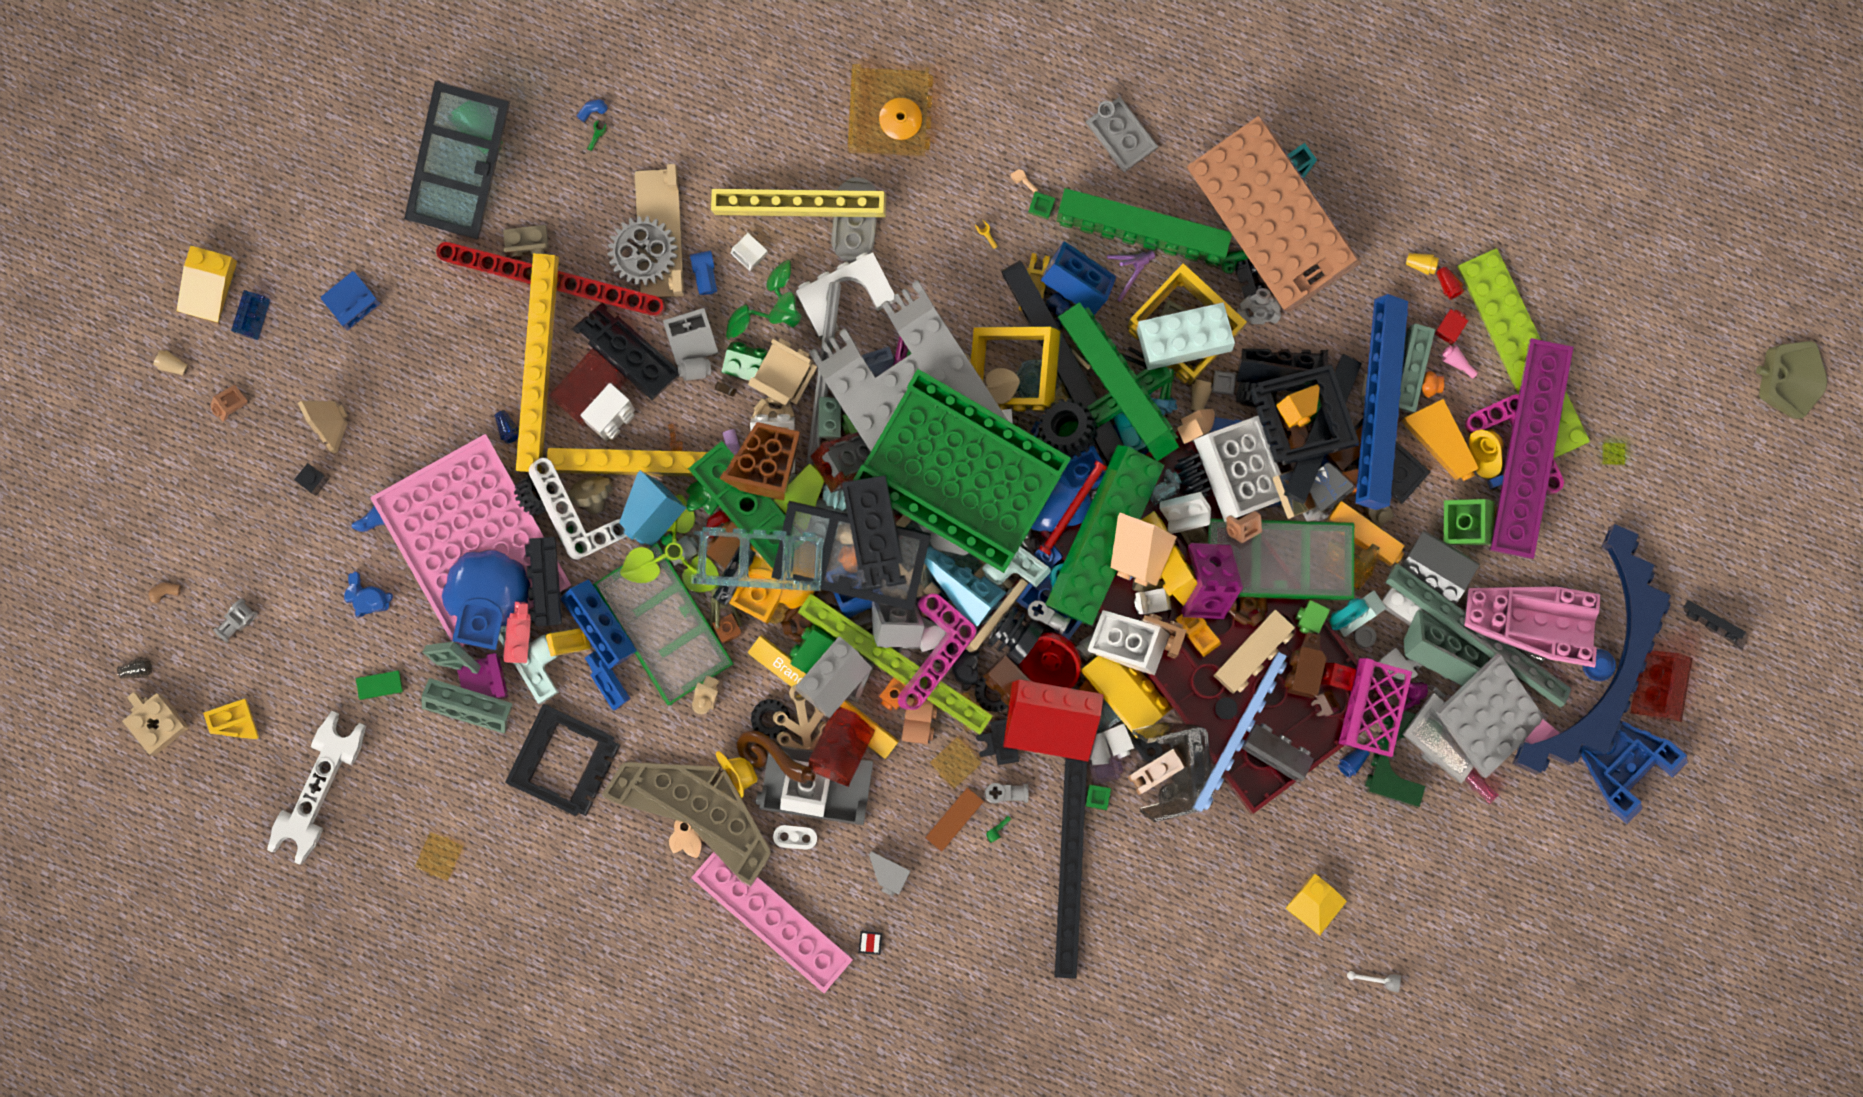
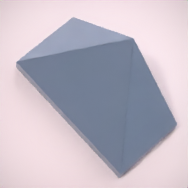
[862,347,895,377]

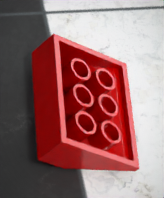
[1003,679,1104,762]

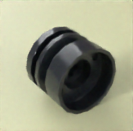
[987,606,1044,665]

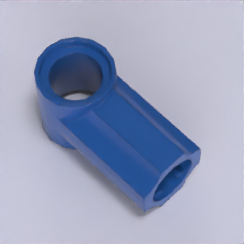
[690,250,717,295]

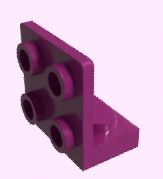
[457,653,509,699]

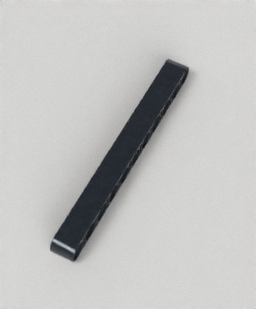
[1001,261,1124,465]

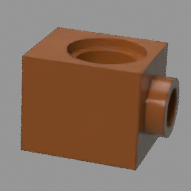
[712,613,743,645]

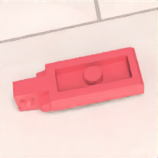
[503,602,531,663]

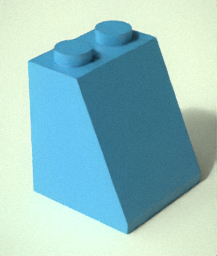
[619,470,687,546]

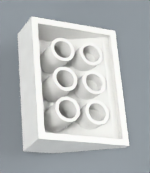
[1194,416,1281,522]

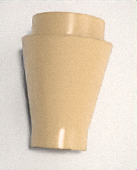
[153,350,188,376]
[1191,379,1213,411]

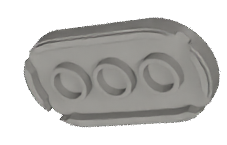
[831,177,877,263]

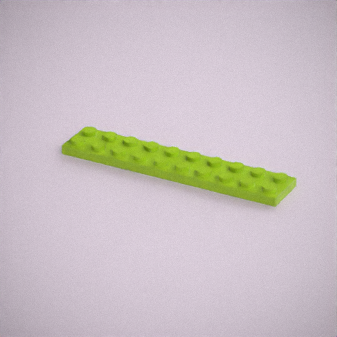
[1457,248,1590,458]

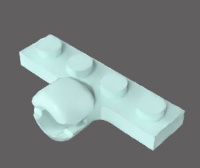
[982,546,1051,587]
[499,626,559,704]

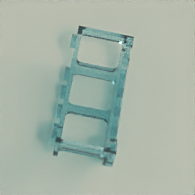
[691,527,823,591]

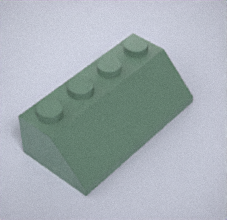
[1404,610,1489,686]

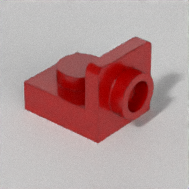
[1321,662,1357,691]

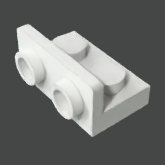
[1160,492,1211,534]

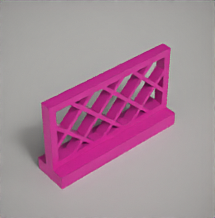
[1339,658,1412,757]

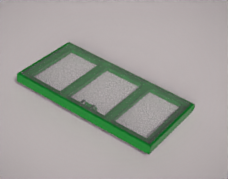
[1208,518,1355,600]
[593,543,734,706]

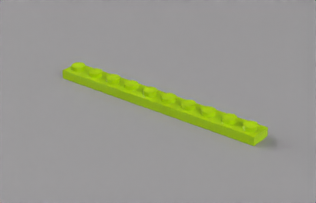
[798,594,992,735]

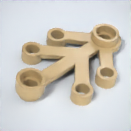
[773,684,833,751]

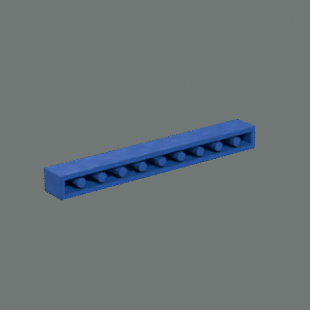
[1355,294,1408,510]

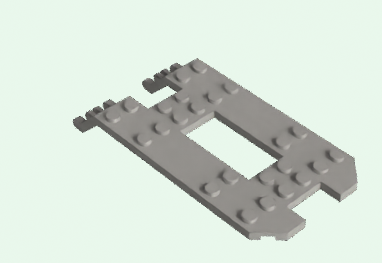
[809,280,1008,555]

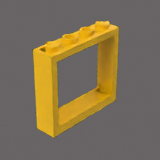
[971,327,1061,412]

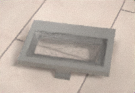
[1403,687,1474,783]

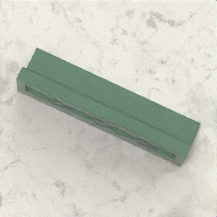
[1399,324,1435,413]
[422,678,512,734]

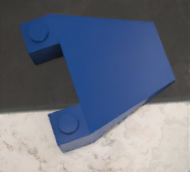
[1580,721,1688,824]

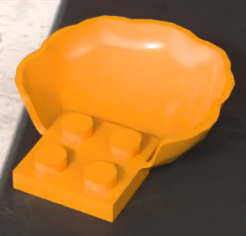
[729,531,821,624]

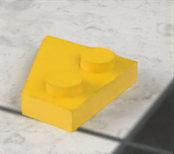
[203,698,260,740]

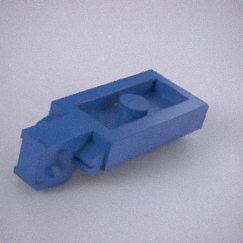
[585,651,630,711]

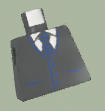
[1310,462,1357,513]

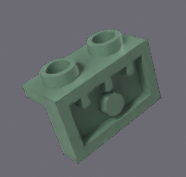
[818,397,841,446]

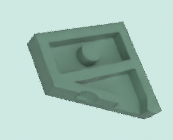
[422,641,481,673]

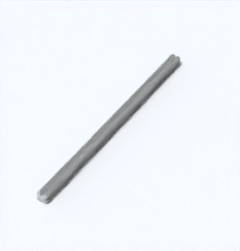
[806,282,841,466]

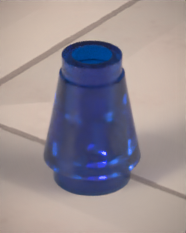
[494,410,519,444]

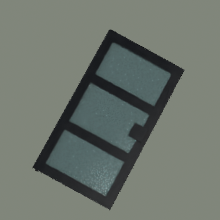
[404,81,511,239]

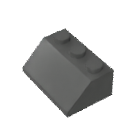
[1400,530,1480,605]

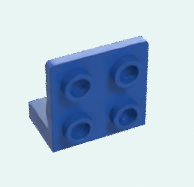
[321,271,381,331]

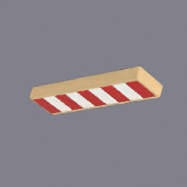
[965,579,1028,652]

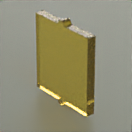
[930,737,982,789]
[414,831,463,881]

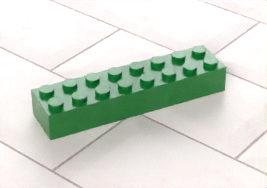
[1056,188,1232,267]
[1058,302,1179,461]
[1045,445,1164,625]

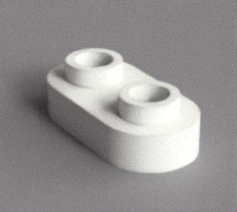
[773,825,817,850]

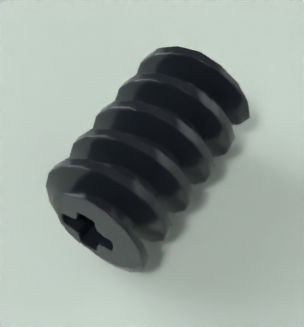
[1174,453,1212,498]

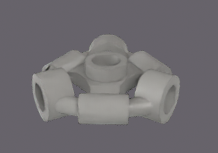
[1237,288,1282,325]

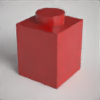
[1434,309,1469,345]

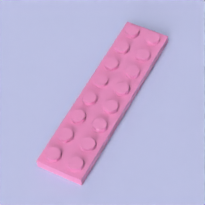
[691,852,853,993]

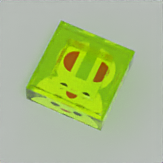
[1602,443,1625,466]

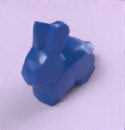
[344,571,393,617]

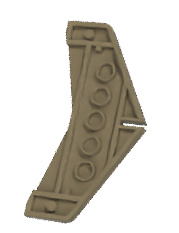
[602,762,770,888]

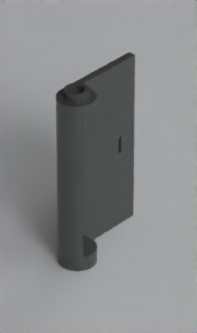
[756,745,874,826]

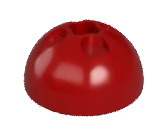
[1019,632,1081,689]

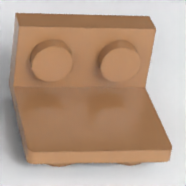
[1141,613,1187,659]

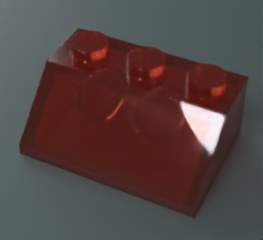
[1630,650,1693,722]
[808,707,875,787]

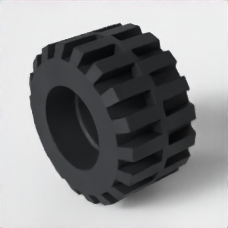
[1039,398,1098,459]

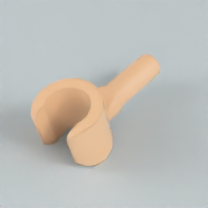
[1011,169,1038,193]

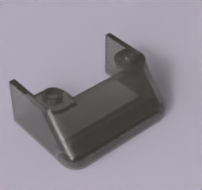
[1132,722,1213,822]

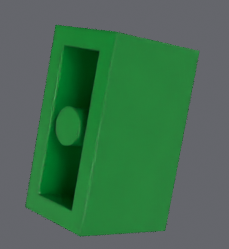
[789,623,836,674]

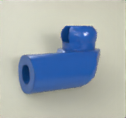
[576,99,608,122]

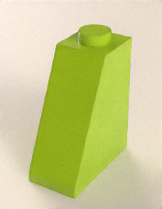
[772,464,825,533]

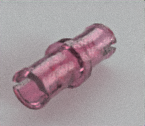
[1465,770,1499,804]

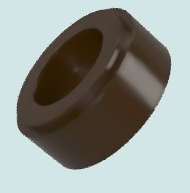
[715,381,737,397]

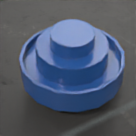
[1582,649,1616,681]

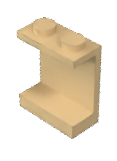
[748,338,813,407]

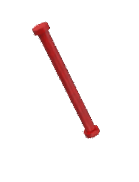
[1039,460,1107,556]

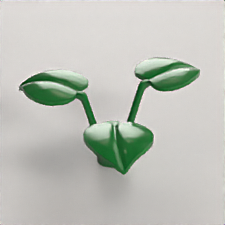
[726,259,801,340]

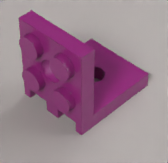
[1181,543,1243,619]

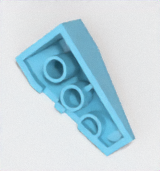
[924,546,1006,627]

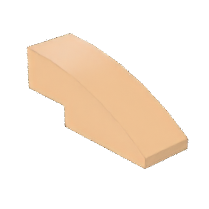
[1177,409,1215,444]

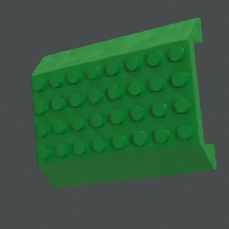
[853,368,1071,573]

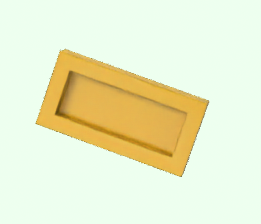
[546,628,591,657]

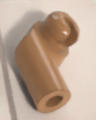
[148,582,181,603]

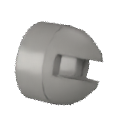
[1098,101,1116,119]

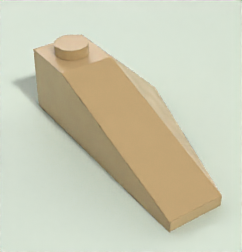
[298,401,348,454]

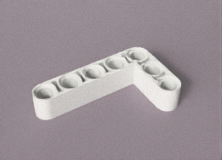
[529,458,627,559]

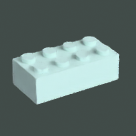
[1137,302,1235,370]

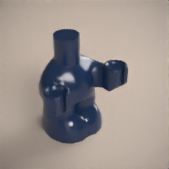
[1045,292,1072,330]

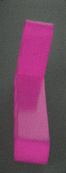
[1465,394,1564,495]
[898,593,976,710]

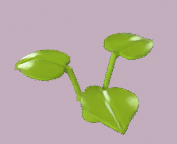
[620,494,720,593]

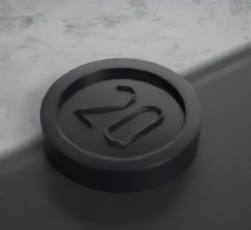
[1215,698,1237,720]

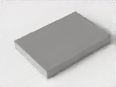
[1086,97,1158,173]

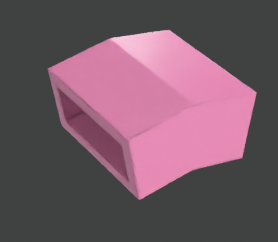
[1525,719,1560,744]

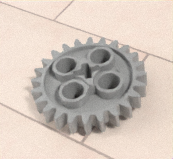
[607,216,678,286]

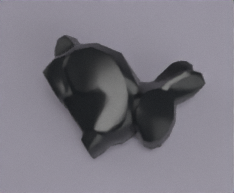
[935,645,980,691]

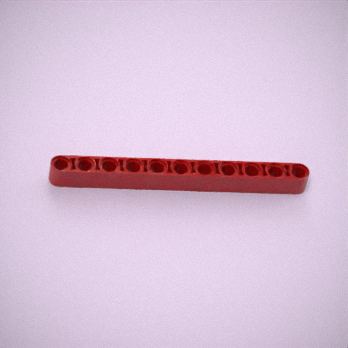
[436,242,666,317]

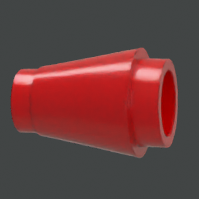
[1436,266,1464,300]

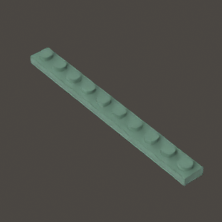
[1386,564,1571,708]

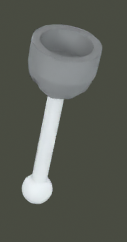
[1347,971,1401,993]

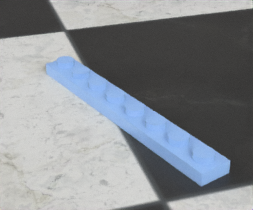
[1193,652,1287,812]

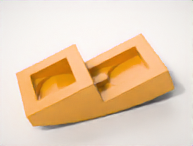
[1175,614,1221,657]

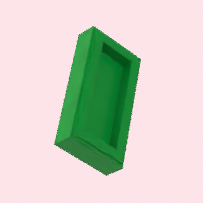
[355,670,403,700]

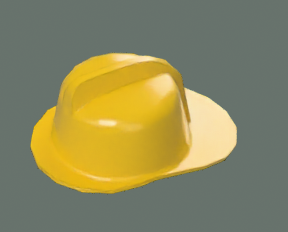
[1469,429,1504,479]
[716,751,758,798]

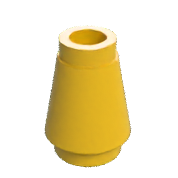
[1406,253,1439,275]

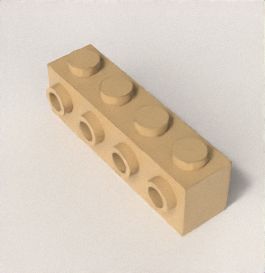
[1213,610,1295,693]

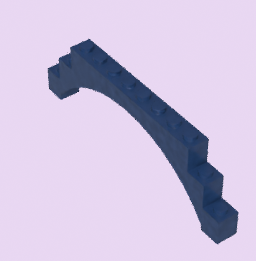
[1512,524,1671,775]

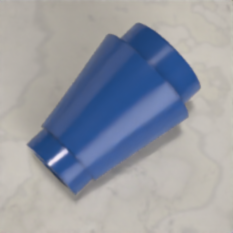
[1337,748,1370,778]

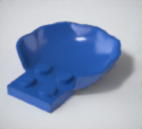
[1031,446,1106,532]
[442,550,530,650]

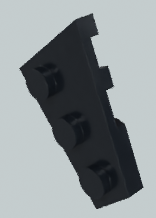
[1683,600,1747,650]

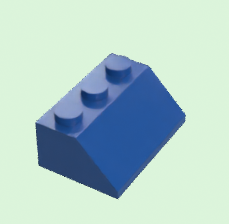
[1041,241,1117,315]
[1016,573,1082,639]

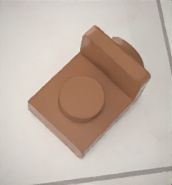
[211,385,248,422]
[1226,511,1262,543]

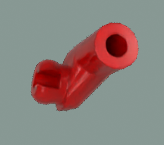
[704,510,730,538]

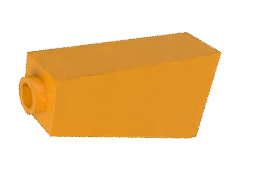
[1402,399,1479,481]
[1326,501,1404,566]

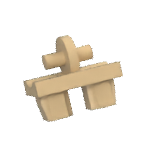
[692,676,719,714]

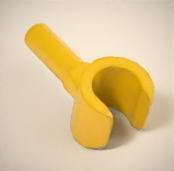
[975,219,998,249]

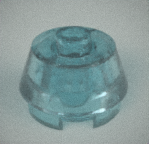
[1016,359,1042,398]

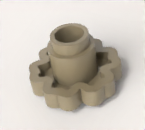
[567,476,612,514]

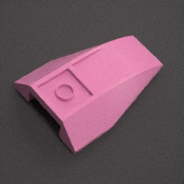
[1465,587,1600,667]

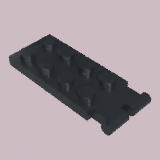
[573,303,679,401]
[842,475,907,591]

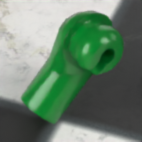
[1222,250,1249,274]

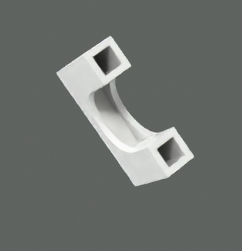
[796,252,896,340]

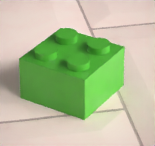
[1444,499,1495,545]

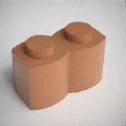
[901,697,937,745]

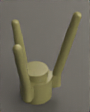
[708,588,742,641]

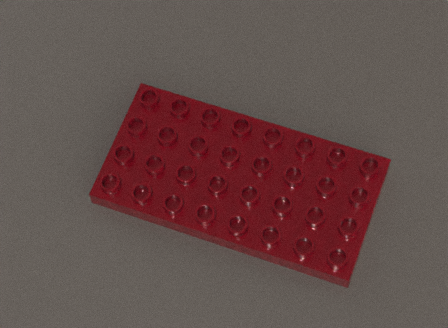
[1041,431,1393,814]

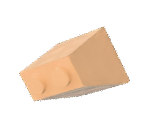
[1111,513,1177,587]

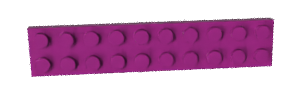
[1489,338,1574,559]

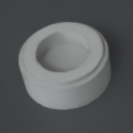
[1354,626,1376,648]

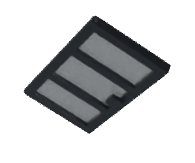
[771,501,931,611]

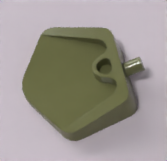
[1756,341,1827,419]

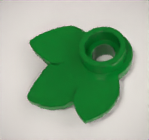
[686,481,719,515]

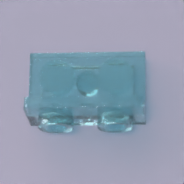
[1150,469,1181,506]

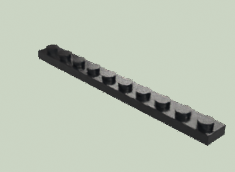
[1054,758,1087,979]

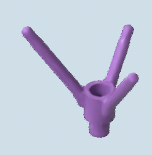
[1107,250,1155,302]

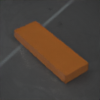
[925,787,984,852]

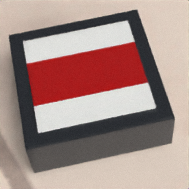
[858,931,882,955]

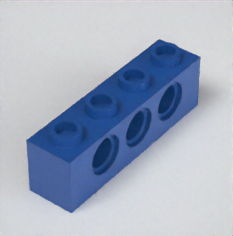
[560,579,637,670]

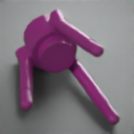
[1380,682,1428,716]

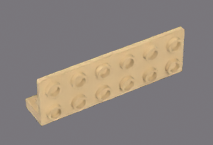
[635,164,684,298]

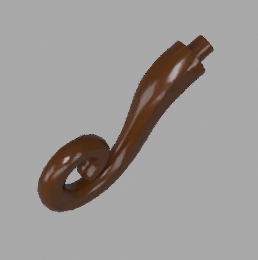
[736,730,816,784]

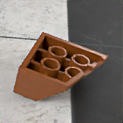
[720,422,800,501]

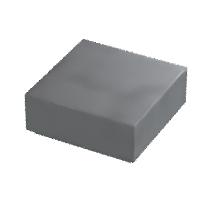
[1211,371,1236,396]

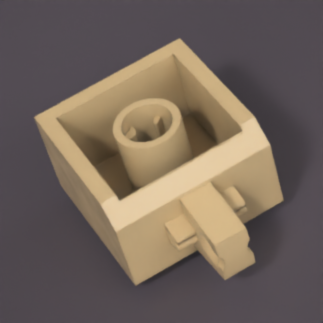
[122,692,189,756]

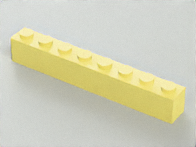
[711,189,886,217]

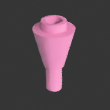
[1442,345,1478,379]

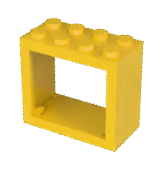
[1127,263,1247,385]

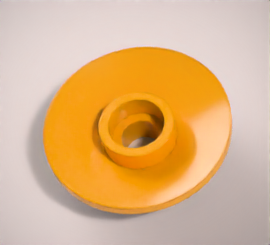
[879,98,922,140]

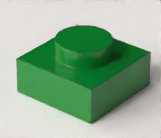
[1028,192,1055,220]
[1085,785,1111,810]

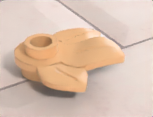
[669,820,704,858]

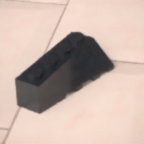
[1237,348,1328,391]

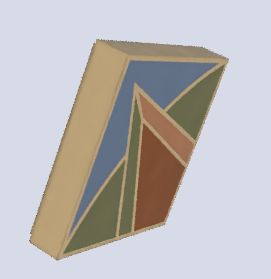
[1273,470,1317,519]

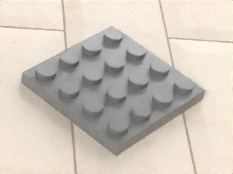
[1436,654,1546,778]

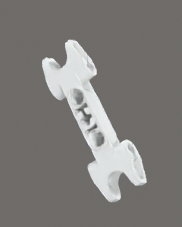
[267,711,366,865]

